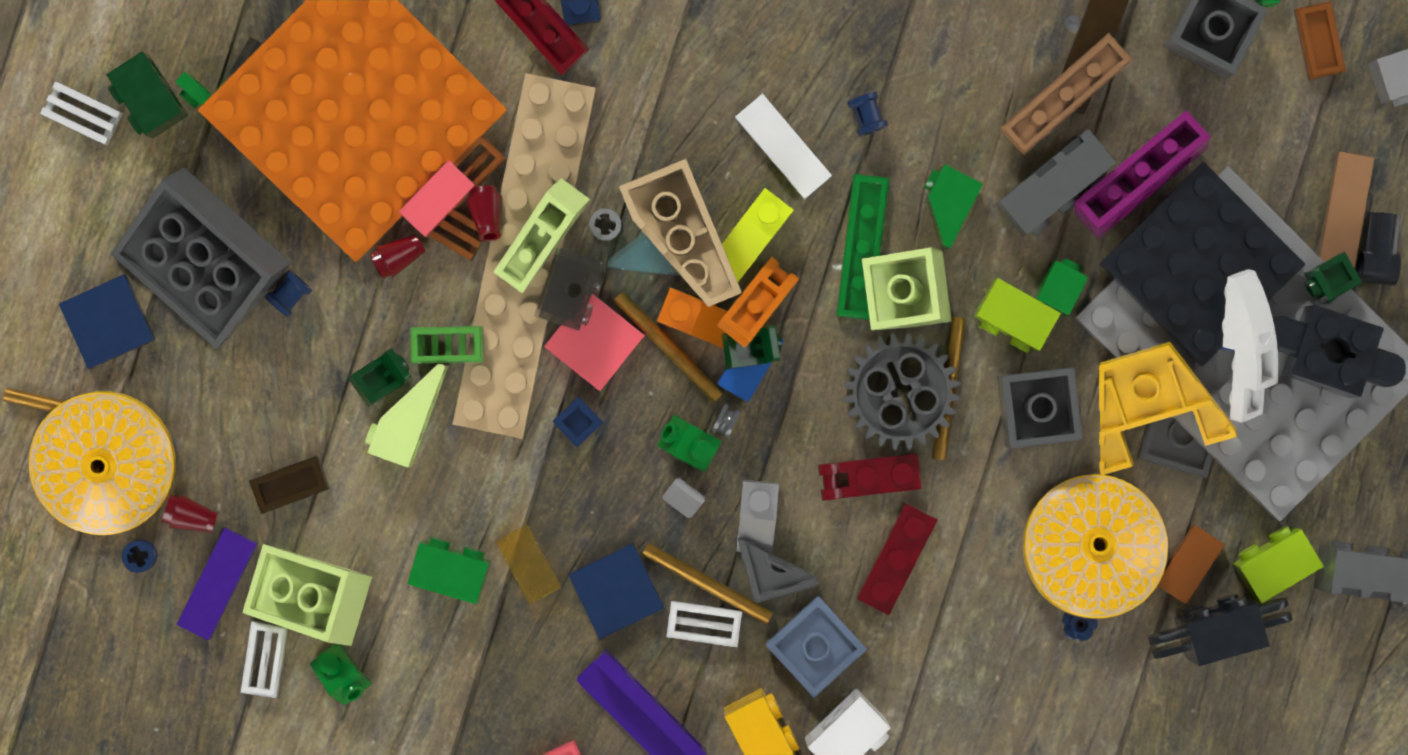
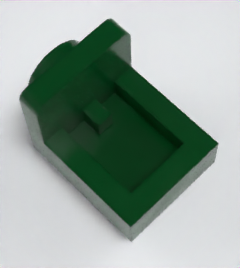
[1304,251,1362,305]
[721,325,782,370]
[348,348,411,408]

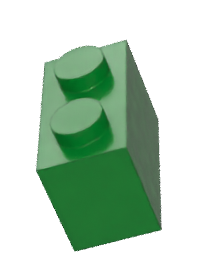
[407,536,492,605]

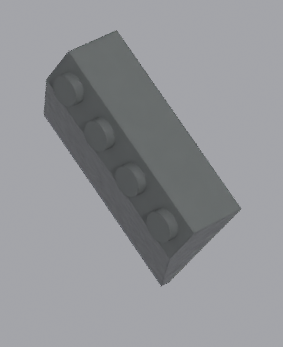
[111,167,291,349]

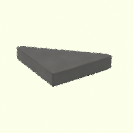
[738,538,819,603]

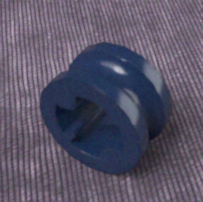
[122,540,158,573]

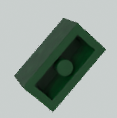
[106,51,189,139]

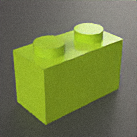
[973,278,1061,354]
[1232,526,1324,604]

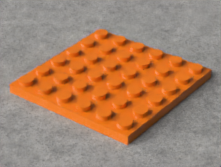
[198,0,507,262]

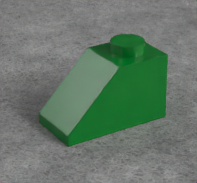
[924,164,983,250]

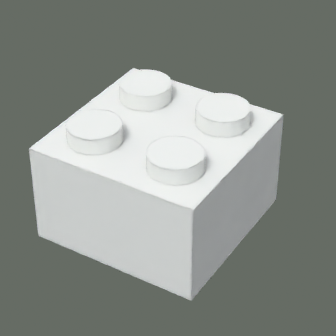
[805,688,891,755]

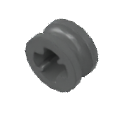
[711,404,741,440]

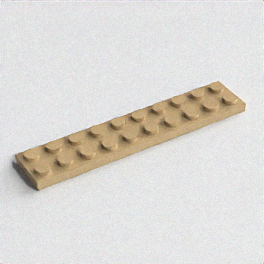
[452,73,596,439]

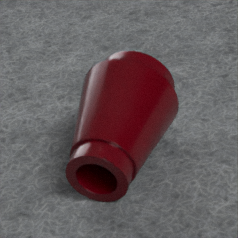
[467,185,502,242]
[369,234,426,279]
[161,494,218,533]

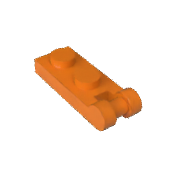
[717,256,800,348]

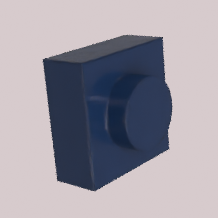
[560,0,601,27]
[553,397,604,447]

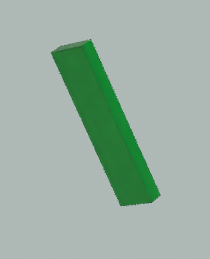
[836,174,889,320]

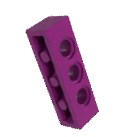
[1074,110,1211,239]

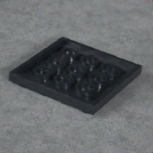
[1099,161,1306,366]

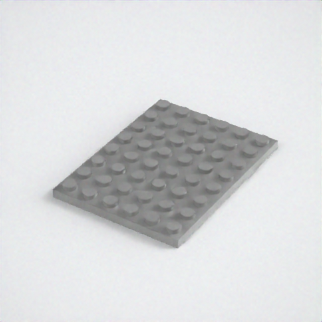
[1074,166,1408,522]

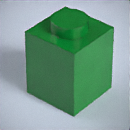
[1033,258,1088,316]

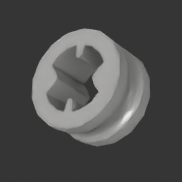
[589,208,622,241]

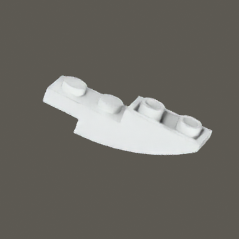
[1222,269,1278,423]

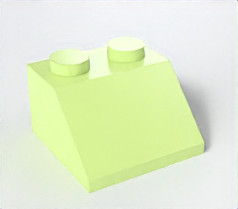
[862,247,952,330]

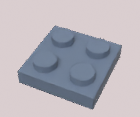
[765,596,867,698]

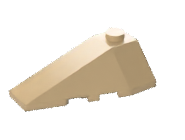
[619,159,742,307]

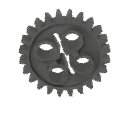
[844,333,960,450]

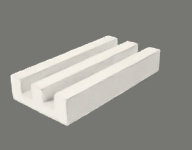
[40,81,123,146]
[666,601,742,647]
[240,621,288,698]

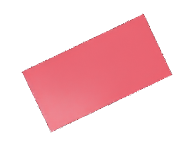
[399,160,475,237]

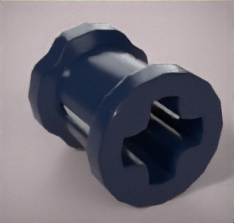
[847,91,889,137]
[264,269,313,317]

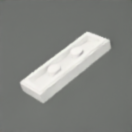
[735,93,832,199]

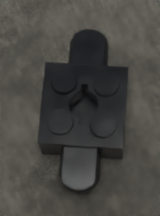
[1273,304,1406,398]
[1148,594,1293,666]

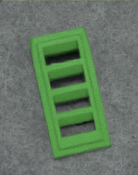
[410,326,484,364]

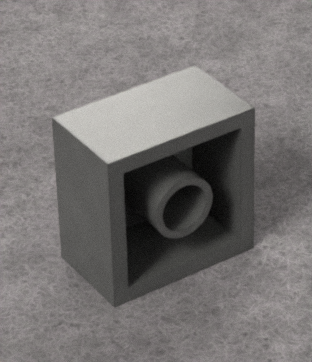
[1162,0,1268,79]
[997,367,1083,448]

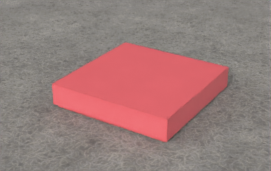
[544,291,645,391]

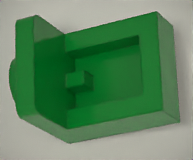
[175,71,226,109]
[657,415,722,472]
[309,644,372,705]

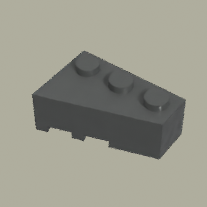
[996,129,1117,237]
[1314,540,1408,603]

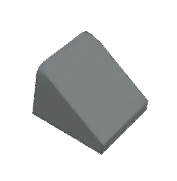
[663,477,705,518]

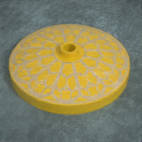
[29,391,176,535]
[1023,474,1168,619]

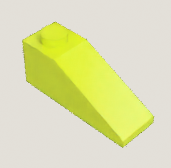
[722,188,793,282]

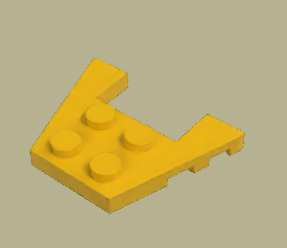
[1099,342,1238,475]

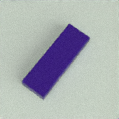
[176,528,258,641]

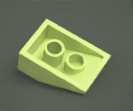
[242,544,372,646]

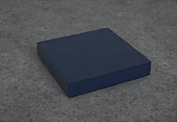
[59,274,156,369]
[568,543,664,639]

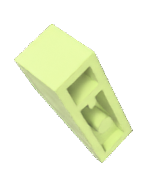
[494,178,590,293]
[365,363,449,468]

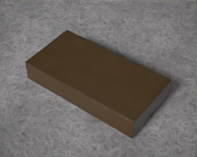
[249,456,330,514]

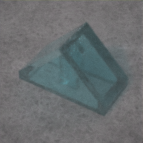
[608,233,680,277]

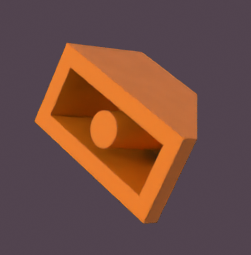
[657,288,727,349]

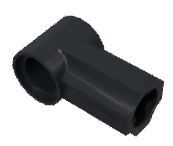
[1356,212,1401,286]

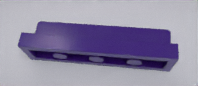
[577,649,707,755]

